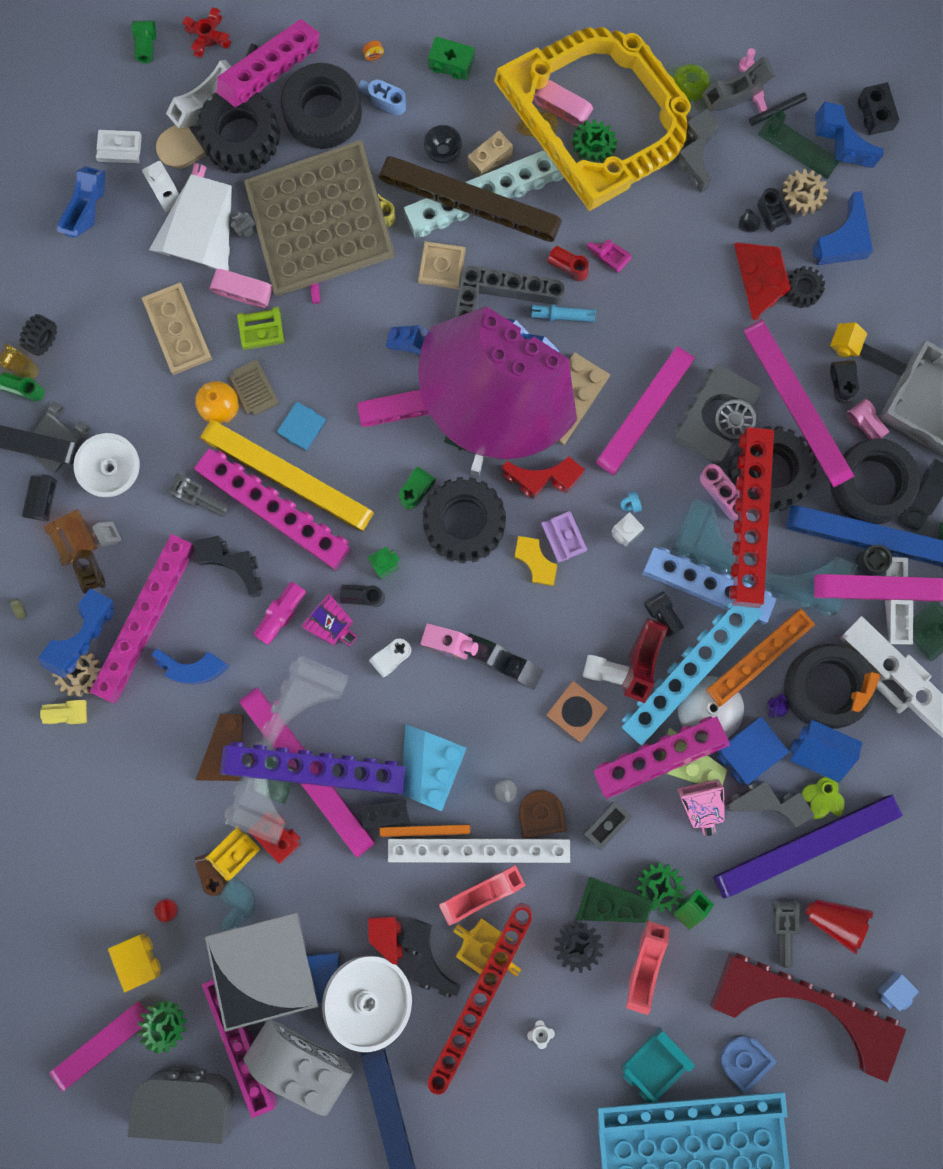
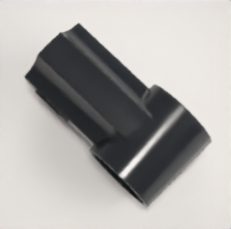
[340,584,385,607]
[644,591,684,638]

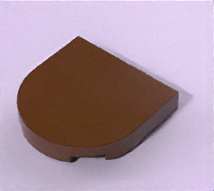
[519,790,567,839]

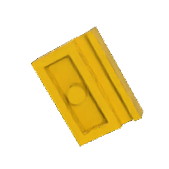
[205,826,260,882]

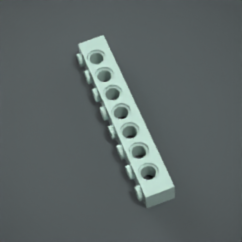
[404,150,564,238]

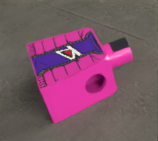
[302,594,357,647]

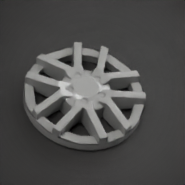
[715,399,756,439]

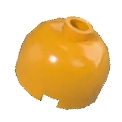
[195,381,239,423]

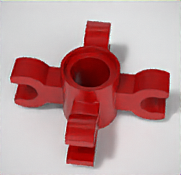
[182,7,232,58]

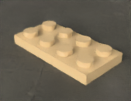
[142,282,213,375]
[557,353,610,446]

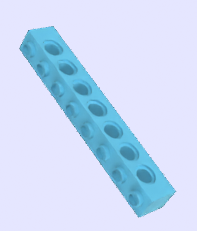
[621,599,763,746]

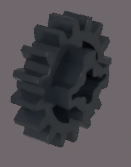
[554,921,604,973]

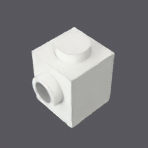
[611,512,644,547]

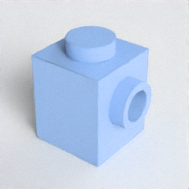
[877,972,919,1011]

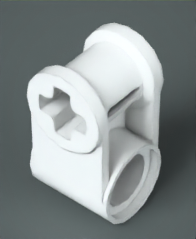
[369,638,411,678]

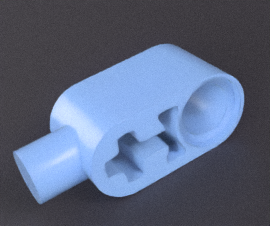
[358,80,406,116]

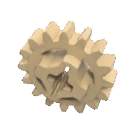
[781,169,828,216]
[52,652,101,697]

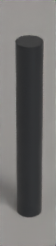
[749,92,807,126]

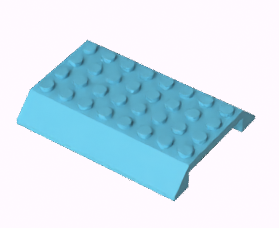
[598,1092,790,1169]

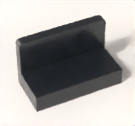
[22,474,57,522]

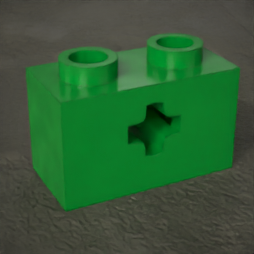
[428,36,475,80]

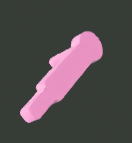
[738,48,767,113]

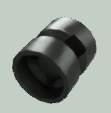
[855,545,892,576]

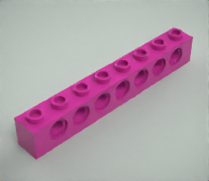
[194,448,351,571]
[90,534,195,703]

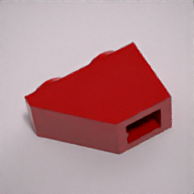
[368,915,402,965]

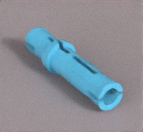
[531,304,596,323]

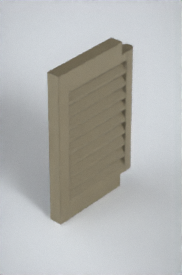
[229,359,280,416]

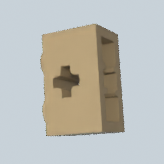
[468,131,513,177]

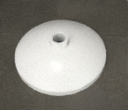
[74,433,140,497]
[677,676,744,742]

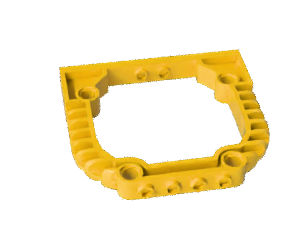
[494,27,691,211]

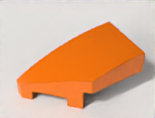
[851,672,880,712]

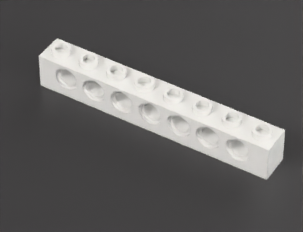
[388,838,570,863]

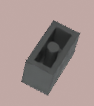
[583,801,632,850]

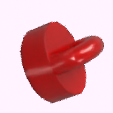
[154,899,178,922]

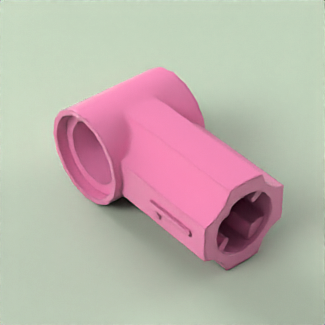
[846,399,890,439]

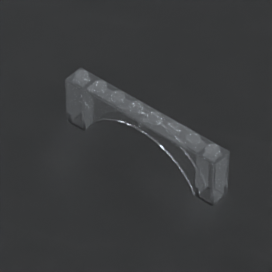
[223,655,349,845]

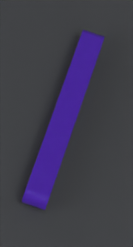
[713,794,903,899]

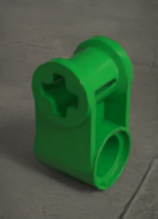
[399,467,436,509]

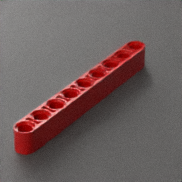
[427,903,532,1095]

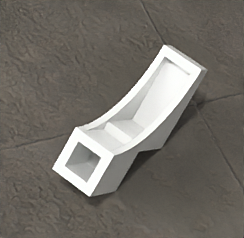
[166,60,231,128]

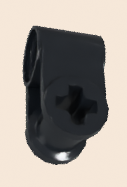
[757,188,792,232]
[830,360,859,403]

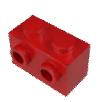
[249,812,301,864]

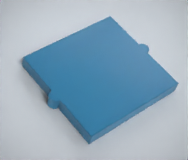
[277,402,327,451]

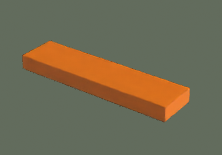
[380,824,470,837]

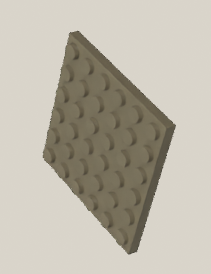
[244,140,396,297]

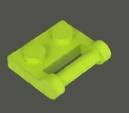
[237,306,285,350]

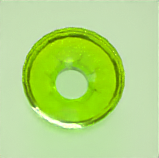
[673,64,709,102]

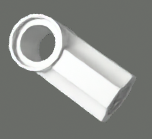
[583,655,629,685]

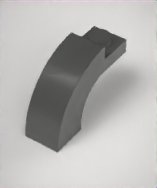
[702,57,776,111]

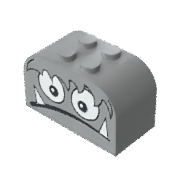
[243,1019,353,1116]

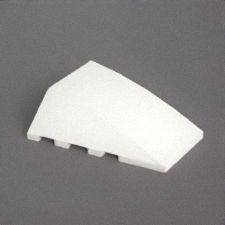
[149,174,232,271]

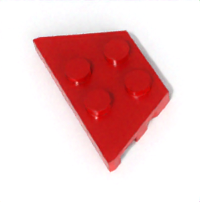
[734,242,791,321]

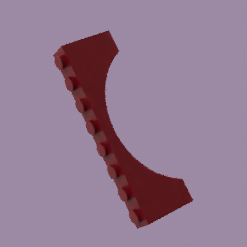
[710,953,906,1083]

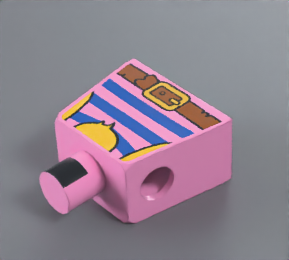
[420,623,478,660]

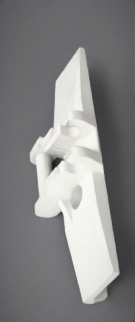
[840,616,943,738]

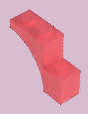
[439,865,526,926]
[626,921,670,1015]

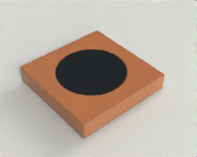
[546,681,608,743]

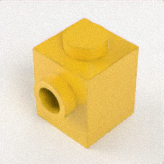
[830,322,867,358]

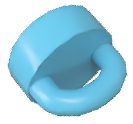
[620,491,642,513]

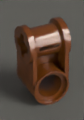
[195,852,227,896]

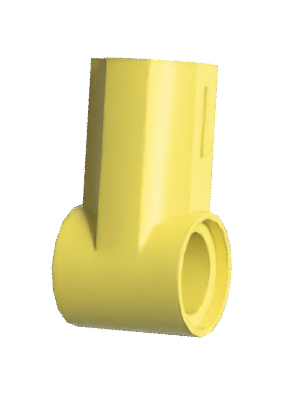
[40,700,87,724]

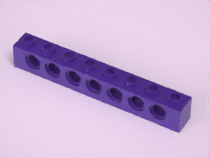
[220,742,405,794]

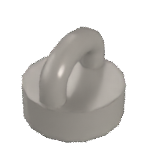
[495,780,517,802]

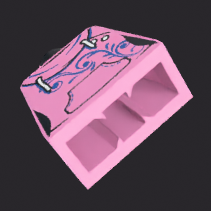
[677,779,725,836]

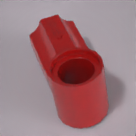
[547,245,589,281]

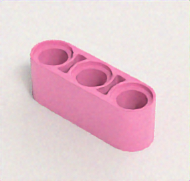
[533,80,593,127]
[209,269,273,308]
[700,464,748,521]

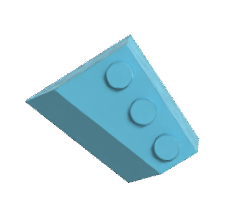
[401,724,467,811]

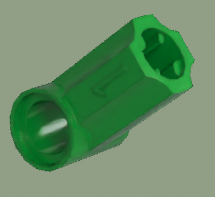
[132,20,157,64]
[0,372,45,402]

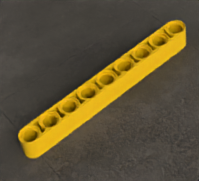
[200,419,374,532]

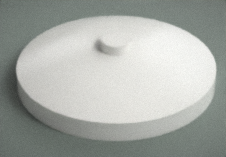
[322,956,412,1052]

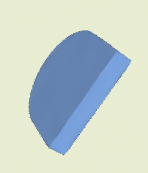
[721,1036,777,1095]

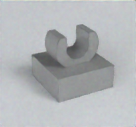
[92,522,122,547]

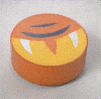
[362,40,384,61]

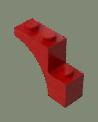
[501,456,585,499]

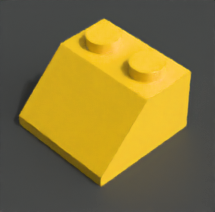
[108,933,161,993]

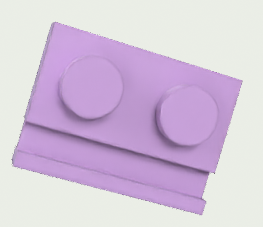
[541,511,587,563]

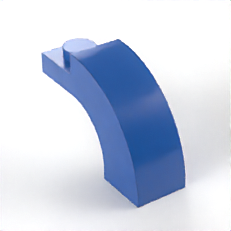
[151,648,230,685]

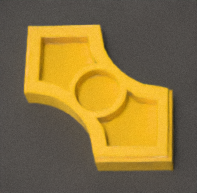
[514,536,557,586]

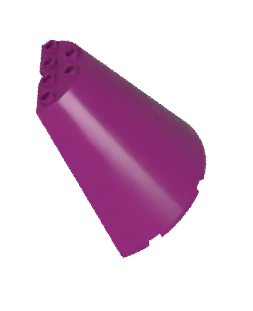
[418,306,577,459]

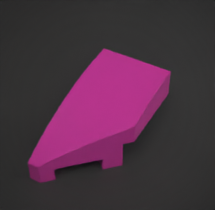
[587,239,632,273]

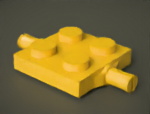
[453,918,522,982]

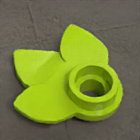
[801,777,845,819]

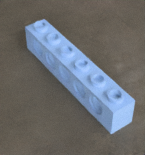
[642,547,776,625]

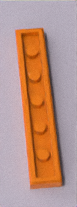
[705,608,815,707]

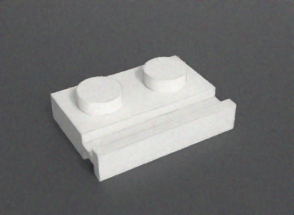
[96,130,142,164]

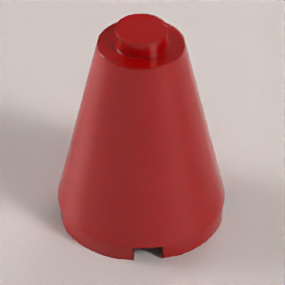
[805,899,873,954]

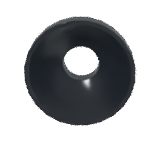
[424,125,462,163]

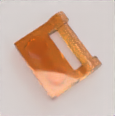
[44,509,98,566]

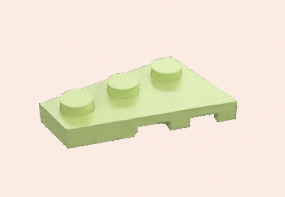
[659,728,727,786]

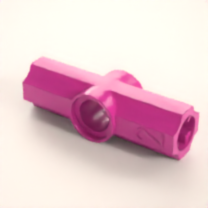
[253,581,307,645]

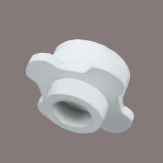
[527,1020,555,1049]

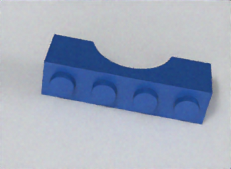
[38,588,115,679]

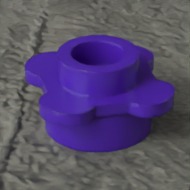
[768,694,789,718]

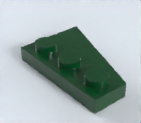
[575,877,654,923]

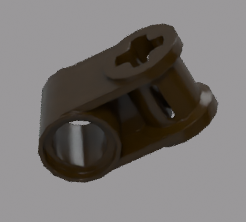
[72,549,106,594]

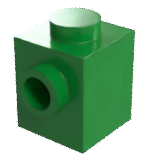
[368,546,400,579]
[673,888,714,930]

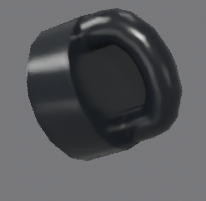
[738,209,760,233]

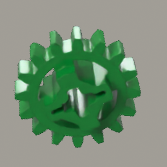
[572,119,618,163]
[635,862,686,913]
[137,1000,187,1054]

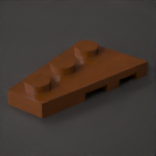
[196,714,244,781]

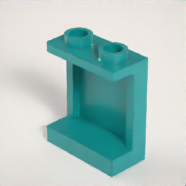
[621,1027,695,1103]

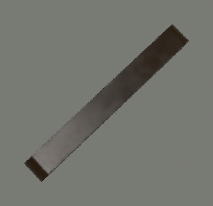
[378,156,562,242]

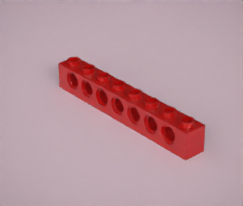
[729,427,774,608]

